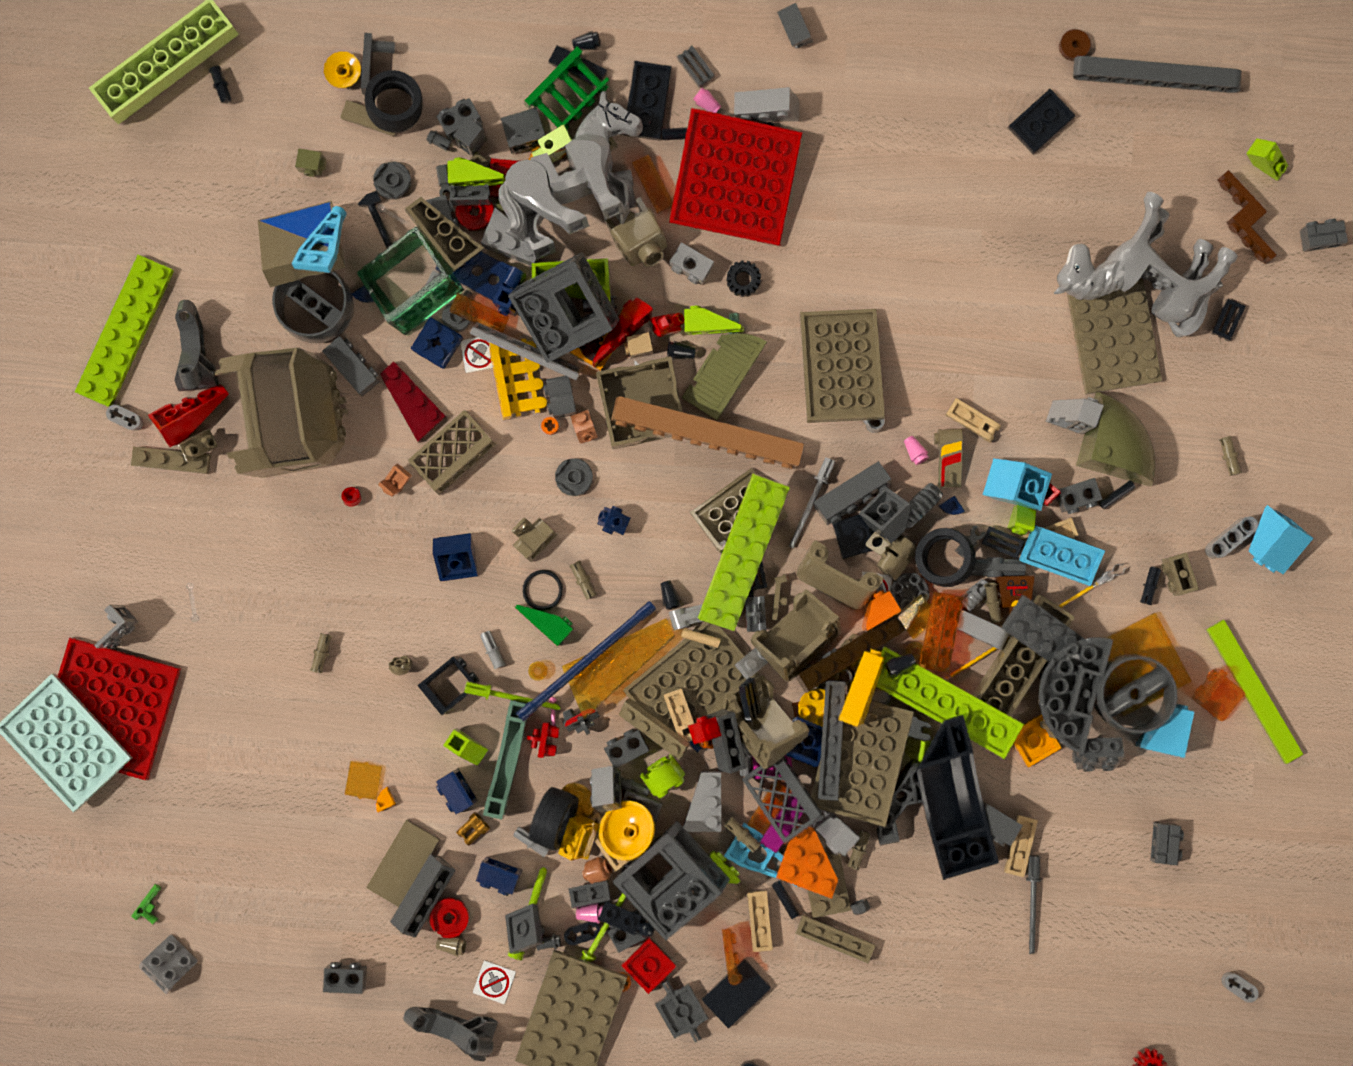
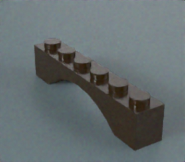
[796,614,906,693]

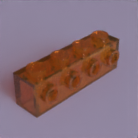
[919,592,963,673]

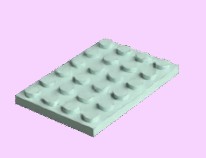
[0,673,133,812]

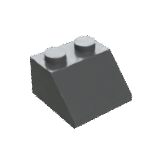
[859,487,911,544]
[983,802,1023,846]

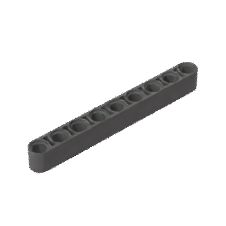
[1073,56,1242,93]

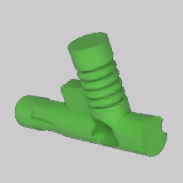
[131,884,161,925]

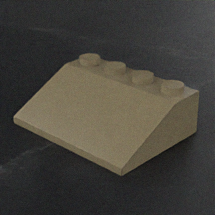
[690,468,788,555]

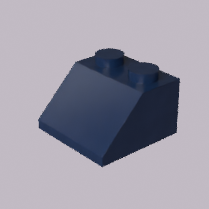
[432,533,478,582]
[436,768,478,815]
[476,856,522,896]

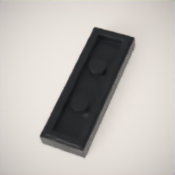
[548,45,607,87]

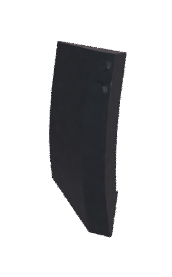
[916,715,999,880]

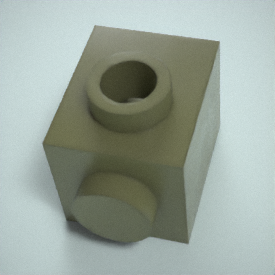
[295,148,327,177]

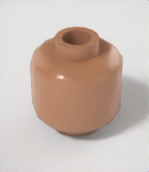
[582,857,613,884]

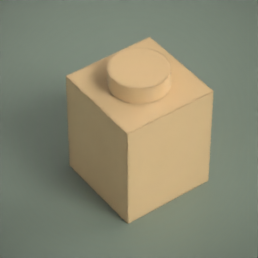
[624,332,653,359]

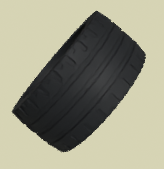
[365,70,423,133]
[915,528,976,587]
[529,787,579,851]

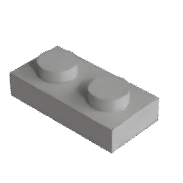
[735,648,768,679]

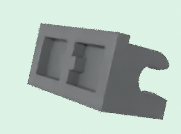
[777,3,813,49]
[450,184,491,206]
[908,717,931,741]
[568,881,612,909]

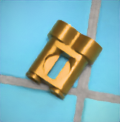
[456,812,490,846]

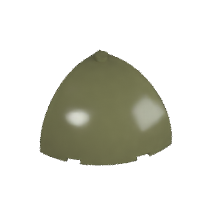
[1076,392,1155,487]

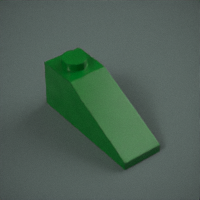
[515,605,574,646]

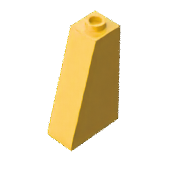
[839,649,886,727]

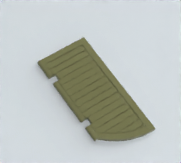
[682,333,767,420]

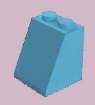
[983,458,1052,511]
[1249,505,1314,574]
[1135,704,1194,758]

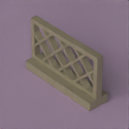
[408,410,496,495]

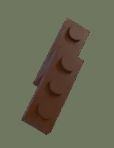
[1217,170,1277,264]

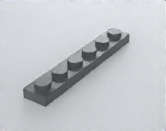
[818,681,846,801]

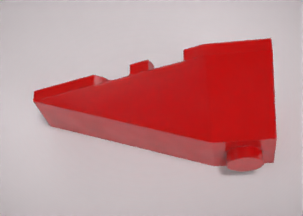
[148,384,229,448]

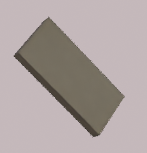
[366,820,440,907]

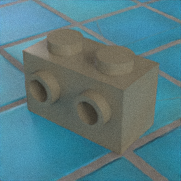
[1161,553,1199,596]

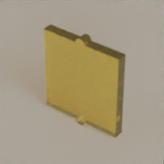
[897,595,939,639]
[344,761,382,800]

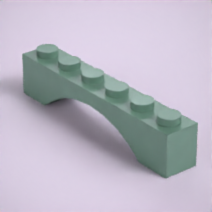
[483,700,528,820]

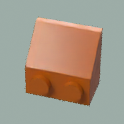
[861,590,901,631]

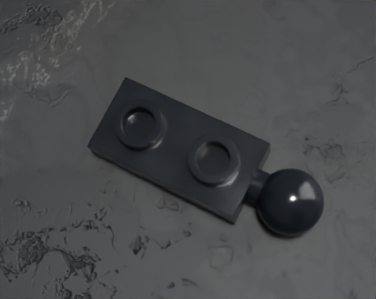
[598,901,655,938]

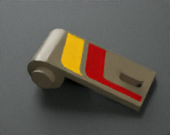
[933,429,963,487]

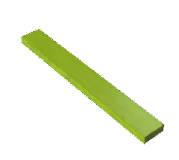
[1206,620,1304,764]

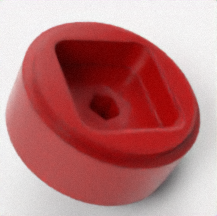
[341,487,362,507]

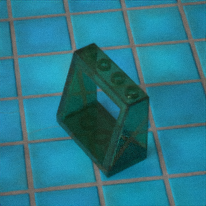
[357,226,464,336]

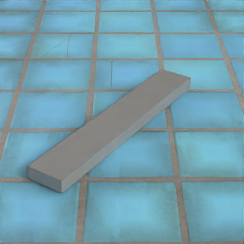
[470,322,581,380]

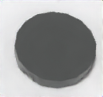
[373,161,411,200]
[555,458,593,496]

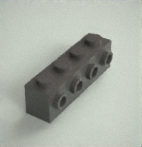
[814,461,891,525]
[390,854,456,938]

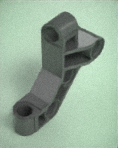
[174,300,219,392]
[877,759,922,846]
[403,1006,498,1061]

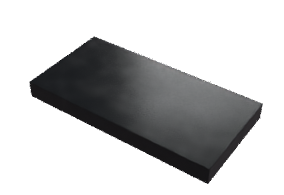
[623,61,672,141]

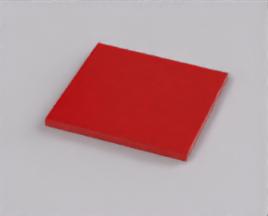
[669,108,803,246]
[58,638,181,781]

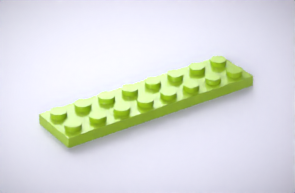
[74,255,174,407]
[698,474,790,631]
[876,646,1024,759]

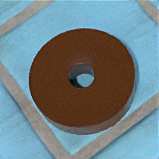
[1059,29,1091,61]

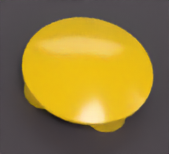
[798,689,825,727]

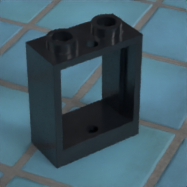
[417,656,479,716]

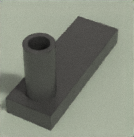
[361,33,395,94]

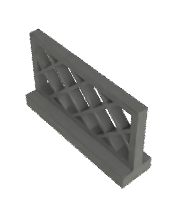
[742,756,825,844]

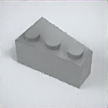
[734,87,799,121]
[481,208,540,267]
[683,771,721,832]
[812,810,859,856]

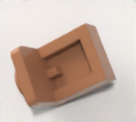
[570,410,598,444]
[378,463,412,497]

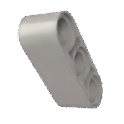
[1205,516,1258,559]
[951,609,1010,650]

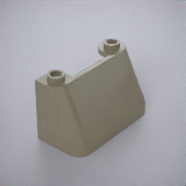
[797,540,884,610]
[751,589,841,682]
[723,675,809,769]

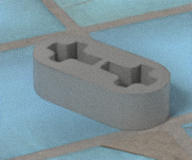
[106,405,143,431]
[1222,972,1258,1002]

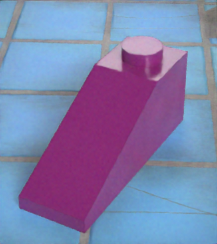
[760,792,804,853]

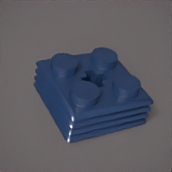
[411,317,463,369]
[786,716,823,767]

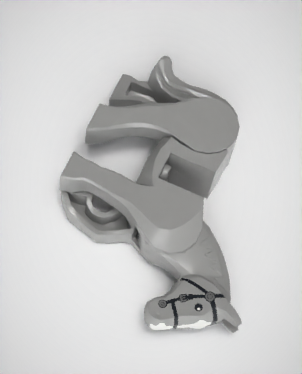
[499,91,643,260]

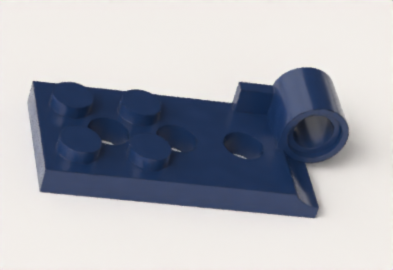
[435,251,527,301]

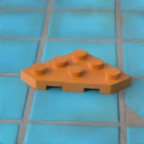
[776,823,838,899]

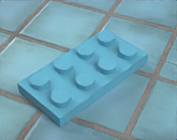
[1019,525,1105,586]

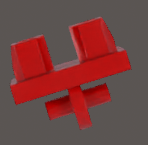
[650,312,685,337]
[527,722,560,758]

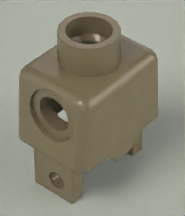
[604,197,668,267]

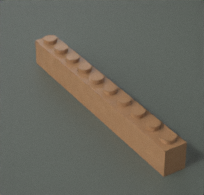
[611,396,804,469]

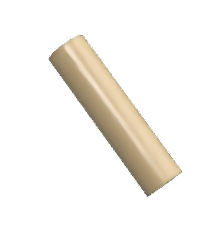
[681,628,721,648]

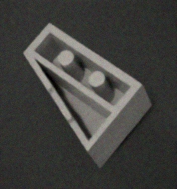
[1046,397,1103,435]

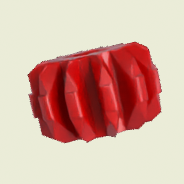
[1132,1048,1167,1066]

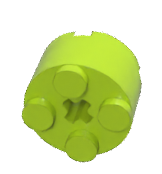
[640,754,685,798]

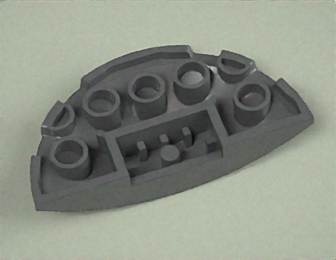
[1039,637,1113,754]

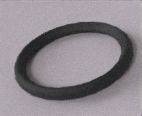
[522,570,563,610]

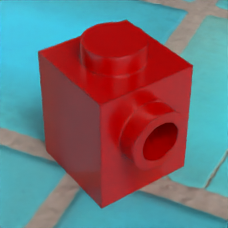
[688,715,722,744]

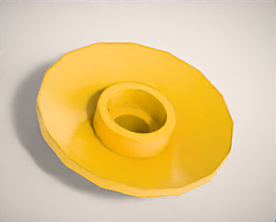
[323,51,361,89]

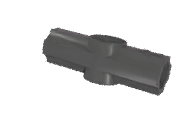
[970,557,1026,577]

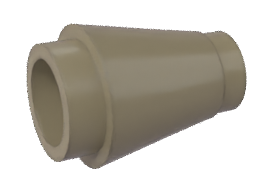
[436,937,466,957]

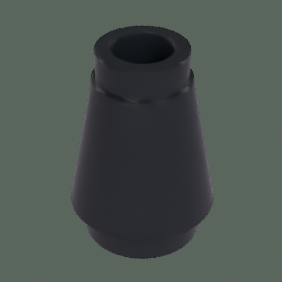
[572,31,601,50]
[667,341,696,359]
[660,580,681,610]
[885,654,916,677]

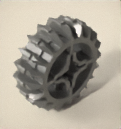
[906,483,943,528]

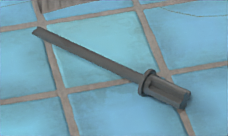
[1026,855,1042,954]

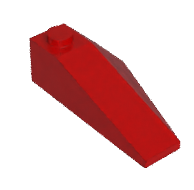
[592,297,653,367]

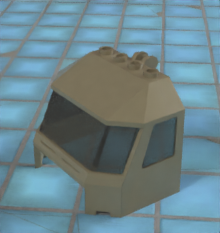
[215,347,348,478]

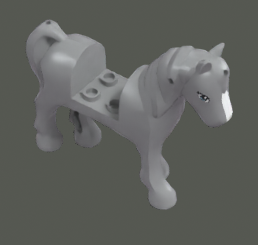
[1054,192,1238,338]

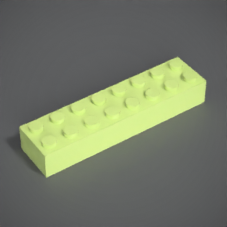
[89,0,239,124]

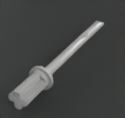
[789,457,836,549]

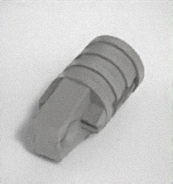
[957,579,988,613]

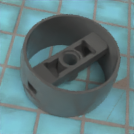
[272,271,354,343]
[1094,654,1177,734]

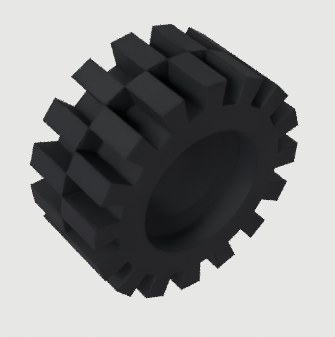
[726,260,761,297]

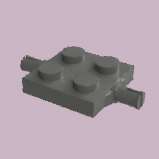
[655,980,708,1043]

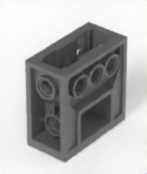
[508,252,620,363]
[613,821,730,941]

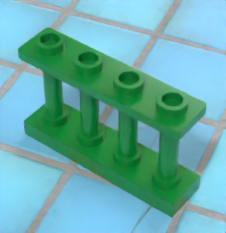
[524,47,610,130]

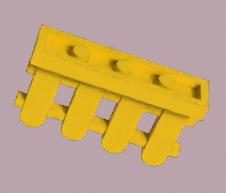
[489,338,547,420]

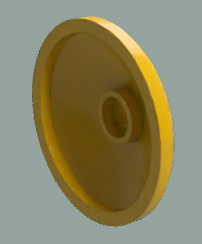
[599,801,655,861]

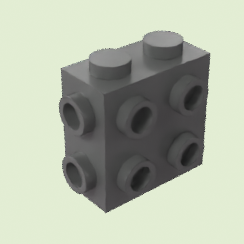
[1072,738,1124,772]

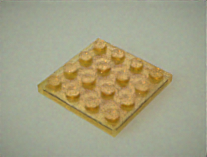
[1105,613,1192,717]

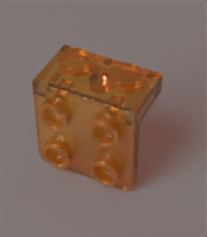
[1191,668,1245,721]

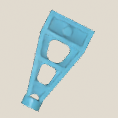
[292,206,347,273]
[724,823,797,887]

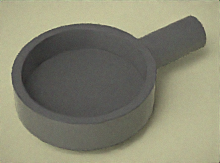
[442,290,472,332]

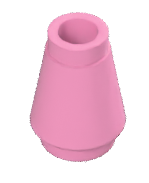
[693,87,721,113]
[904,436,929,465]
[576,904,604,923]

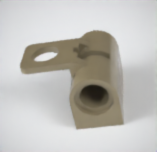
[512,517,557,562]
[866,532,917,581]

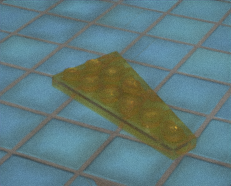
[562,618,675,719]

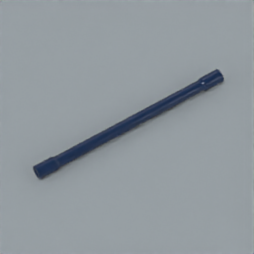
[516,601,656,722]

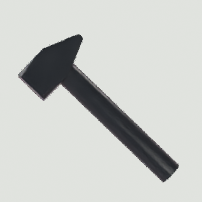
[358,190,393,248]

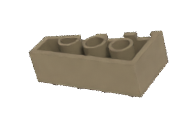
[405,197,484,273]

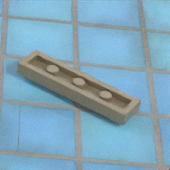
[131,446,211,474]
[619,698,690,760]
[795,914,876,963]

